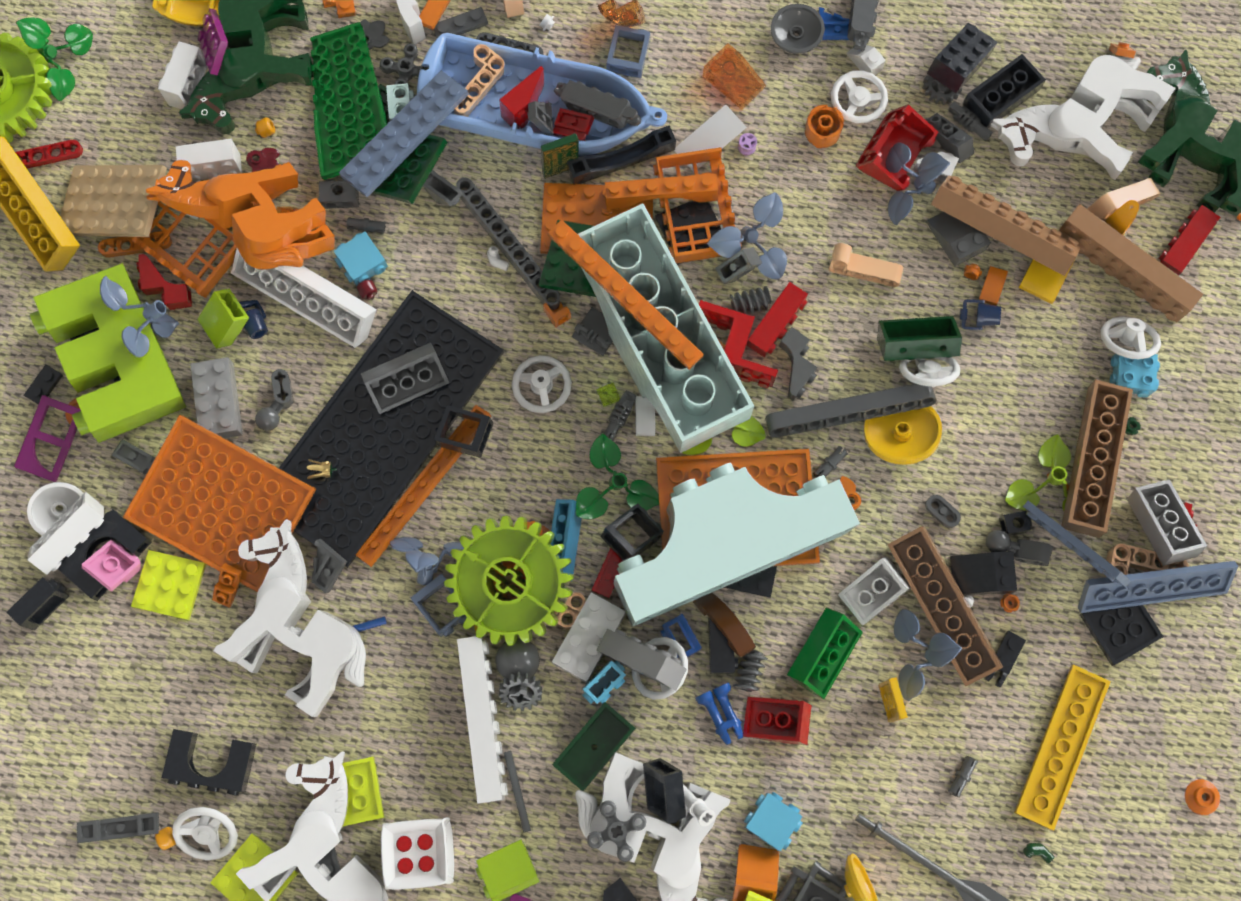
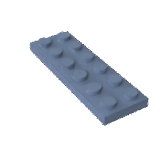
[1023,501,1131,587]

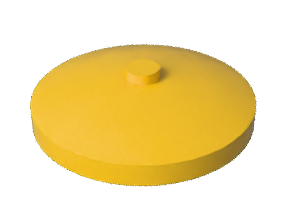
[864,406,942,465]

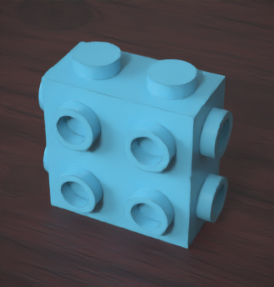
[334,232,388,286]
[1110,354,1160,397]
[582,661,626,704]
[744,792,803,852]

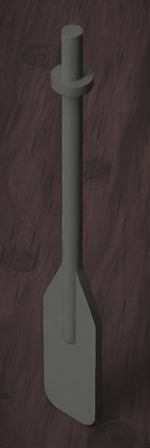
[855,813,1010,901]

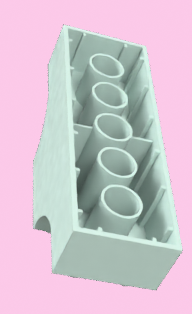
[578,203,754,453]
[614,463,860,627]

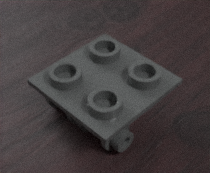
[572,307,613,356]

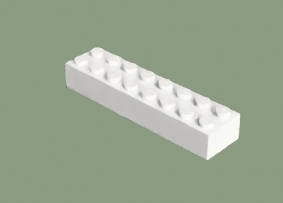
[231,249,376,348]
[457,636,508,804]

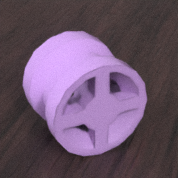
[738,133,757,156]

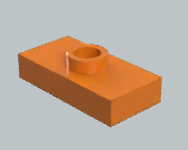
[1109,42,1136,58]

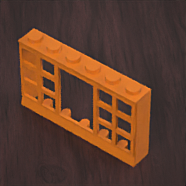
[653,147,742,264]
[129,201,237,298]

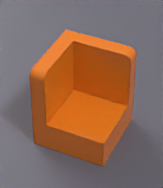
[543,302,571,328]

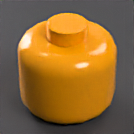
[255,117,275,138]
[155,827,176,850]

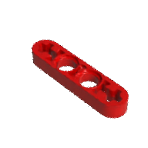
[15,140,83,169]

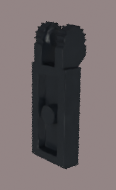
[985,630,1026,688]

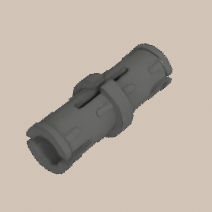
[347,217,386,234]
[813,446,848,478]
[948,756,978,798]

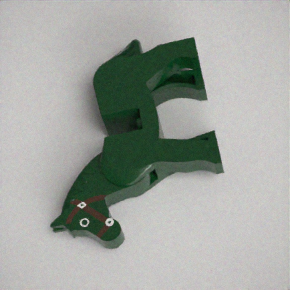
[179,0,314,134]
[1138,50,1241,217]

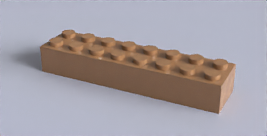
[931,176,1081,276]
[1059,204,1204,323]
[1061,379,1133,538]
[887,526,1003,687]

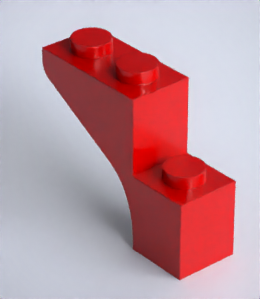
[136,254,192,310]

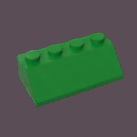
[787,607,863,699]

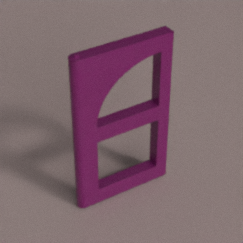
[14,395,81,482]

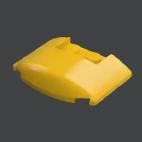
[152,0,220,27]

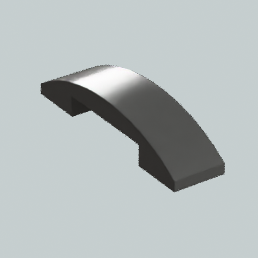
[77,812,159,843]

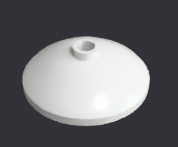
[27,482,84,535]

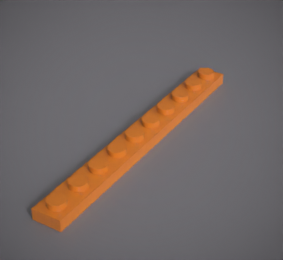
[548,220,704,370]
[356,405,492,567]

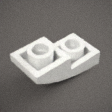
[635,396,655,436]

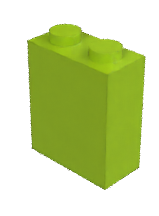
[197,288,249,349]
[475,839,540,901]

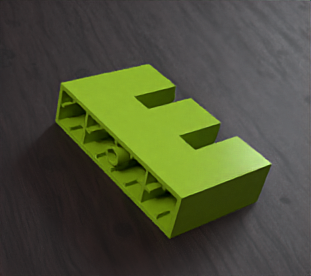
[30,263,187,443]

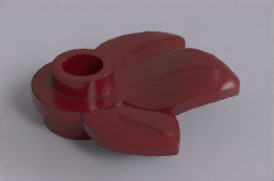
[246,148,280,172]

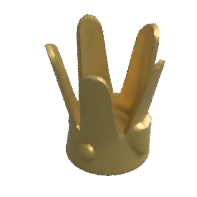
[307,459,337,479]

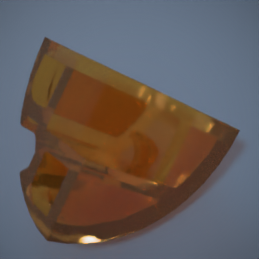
[597,0,645,27]

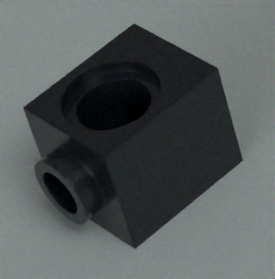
[999,511,1032,536]

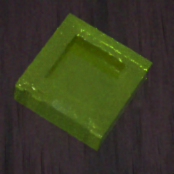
[596,382,620,407]

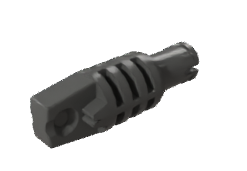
[948,102,993,141]
[604,390,636,441]

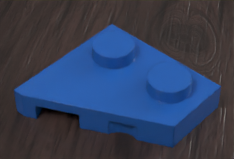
[818,7,849,40]

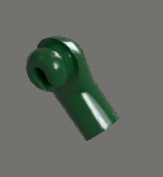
[1023,843,1055,864]

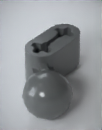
[255,369,294,431]
[986,530,1053,566]

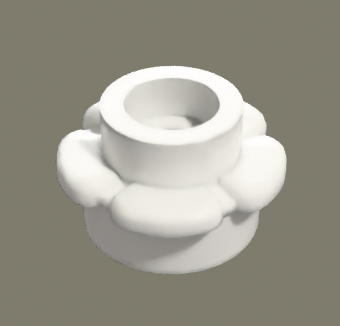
[539,14,555,31]

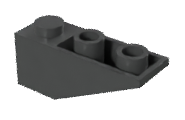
[926,113,974,163]

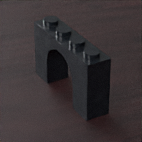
[58,509,152,601]
[161,729,257,796]

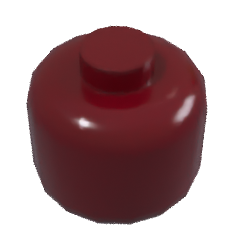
[356,279,378,300]

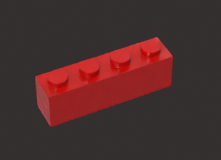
[1158,205,1221,276]
[746,282,808,358]

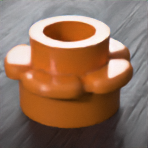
[964,263,982,280]
[1000,593,1020,613]

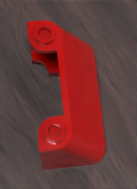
[856,104,938,191]

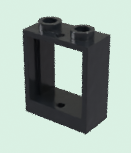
[433,405,494,458]
[600,503,664,561]
[6,577,69,630]
[643,758,686,823]

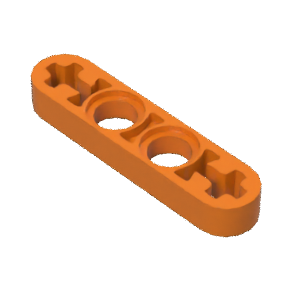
[98,231,172,258]

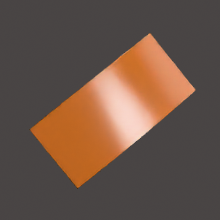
[979,266,1008,306]
[212,563,242,608]

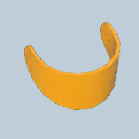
[1105,200,1140,235]

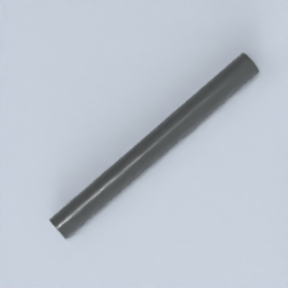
[504,751,531,833]

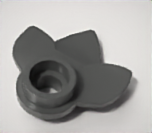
[360,19,390,50]

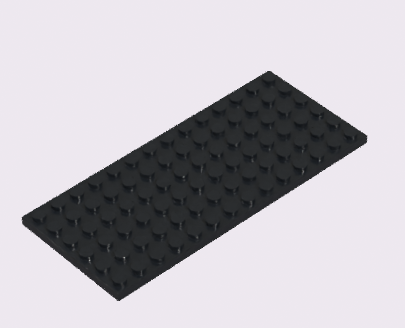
[279,290,504,568]

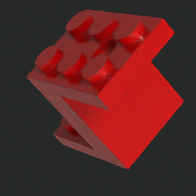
[699,300,778,388]

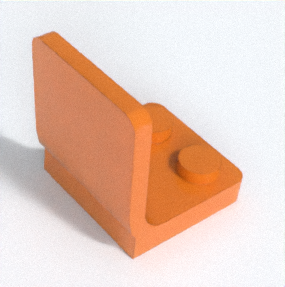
[731,844,779,901]

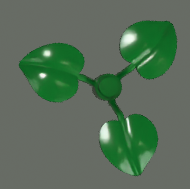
[16,17,93,101]
[576,434,659,520]

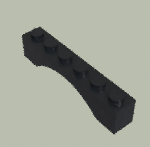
[567,125,676,185]

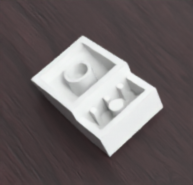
[396,0,426,45]

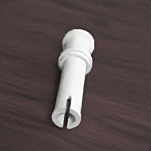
[683,784,715,826]

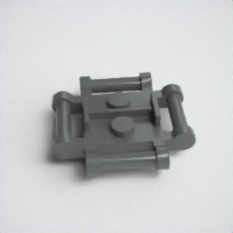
[775,861,848,901]

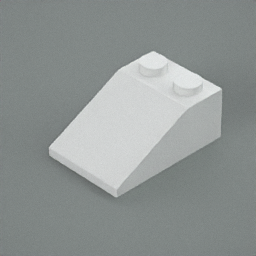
[838,557,911,625]

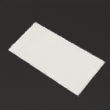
[674,105,747,172]

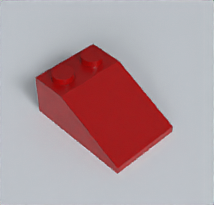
[499,66,544,129]
[743,696,812,745]

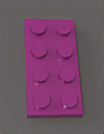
[198,8,228,75]

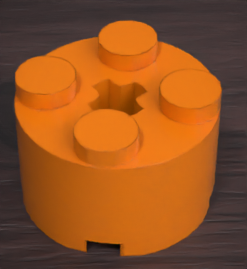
[805,105,844,149]

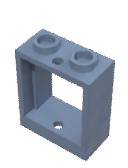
[606,25,650,78]
[411,574,467,637]

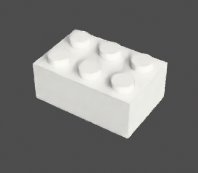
[158,41,208,109]
[176,139,242,182]

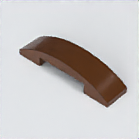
[693,593,756,658]

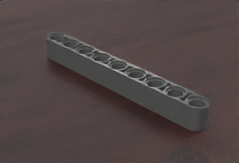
[456,177,560,310]
[765,384,937,438]

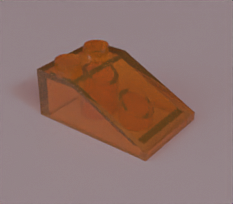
[702,43,766,110]

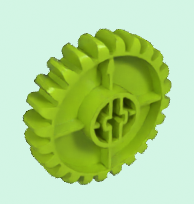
[0,32,53,143]
[444,515,574,646]

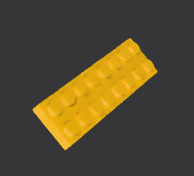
[1014,665,1111,831]

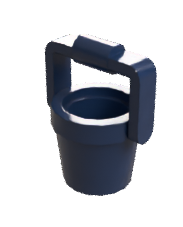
[959,299,1001,330]
[239,300,268,339]

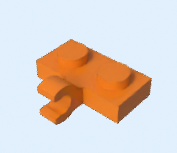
[322,0,356,18]

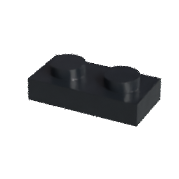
[23,364,63,404]

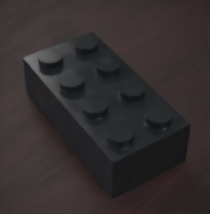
[927,22,998,93]
[962,54,1046,128]

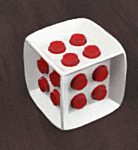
[381,817,454,890]

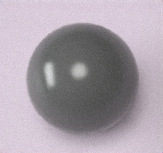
[495,638,540,679]

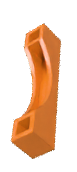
[605,174,718,209]

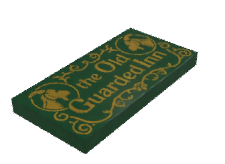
[541,133,579,179]

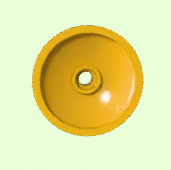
[844,853,878,901]

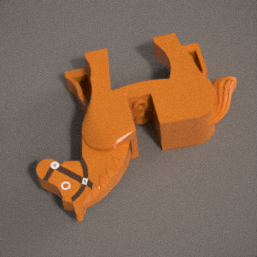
[146,160,335,269]

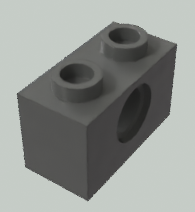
[319,179,359,209]
[715,247,762,284]

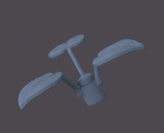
[886,143,950,225]
[707,192,787,279]
[100,276,179,358]
[390,537,464,585]
[894,609,962,701]

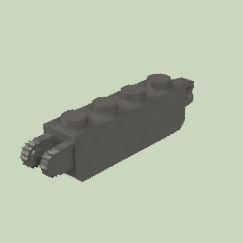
[847,0,879,51]
[554,80,642,129]

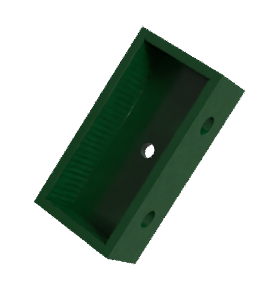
[877,316,962,361]
[552,702,636,791]

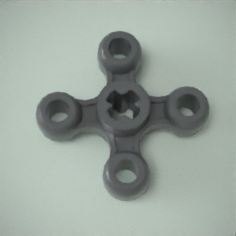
[380,43,429,85]
[587,800,647,862]

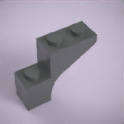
[423,169,463,207]
[779,327,818,401]

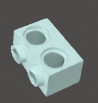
[386,83,414,121]

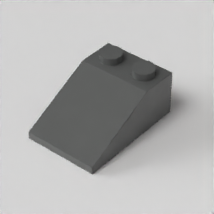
[926,212,991,267]

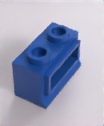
[660,613,702,660]

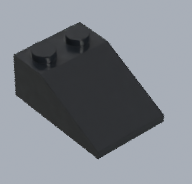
[950,552,1017,595]

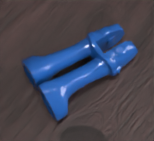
[695,682,743,745]

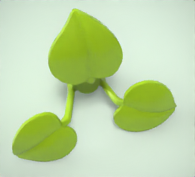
[682,416,766,455]
[1005,434,1071,511]

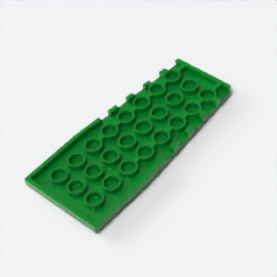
[310,22,387,180]

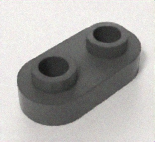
[925,495,961,528]

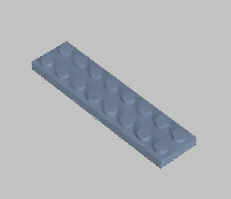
[339,70,469,197]
[1078,561,1238,613]

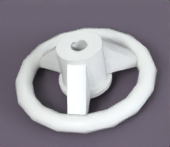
[831,70,888,123]
[1100,316,1161,360]
[511,355,572,413]
[899,357,960,388]
[632,637,688,700]
[172,807,238,860]

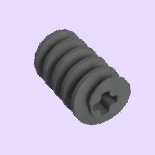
[730,286,771,314]
[733,649,768,692]

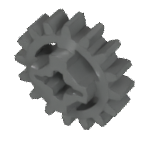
[922,74,962,105]
[499,672,543,711]

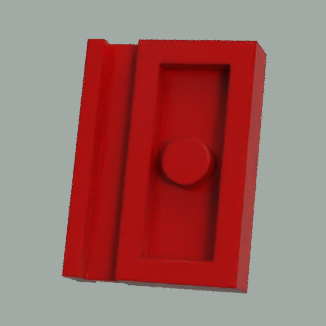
[553,108,595,141]

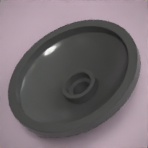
[771,4,825,54]

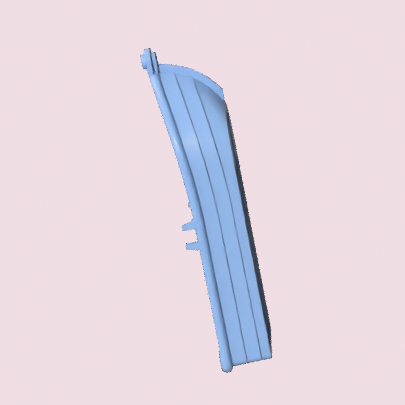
[417,33,667,157]

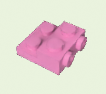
[81,540,141,592]

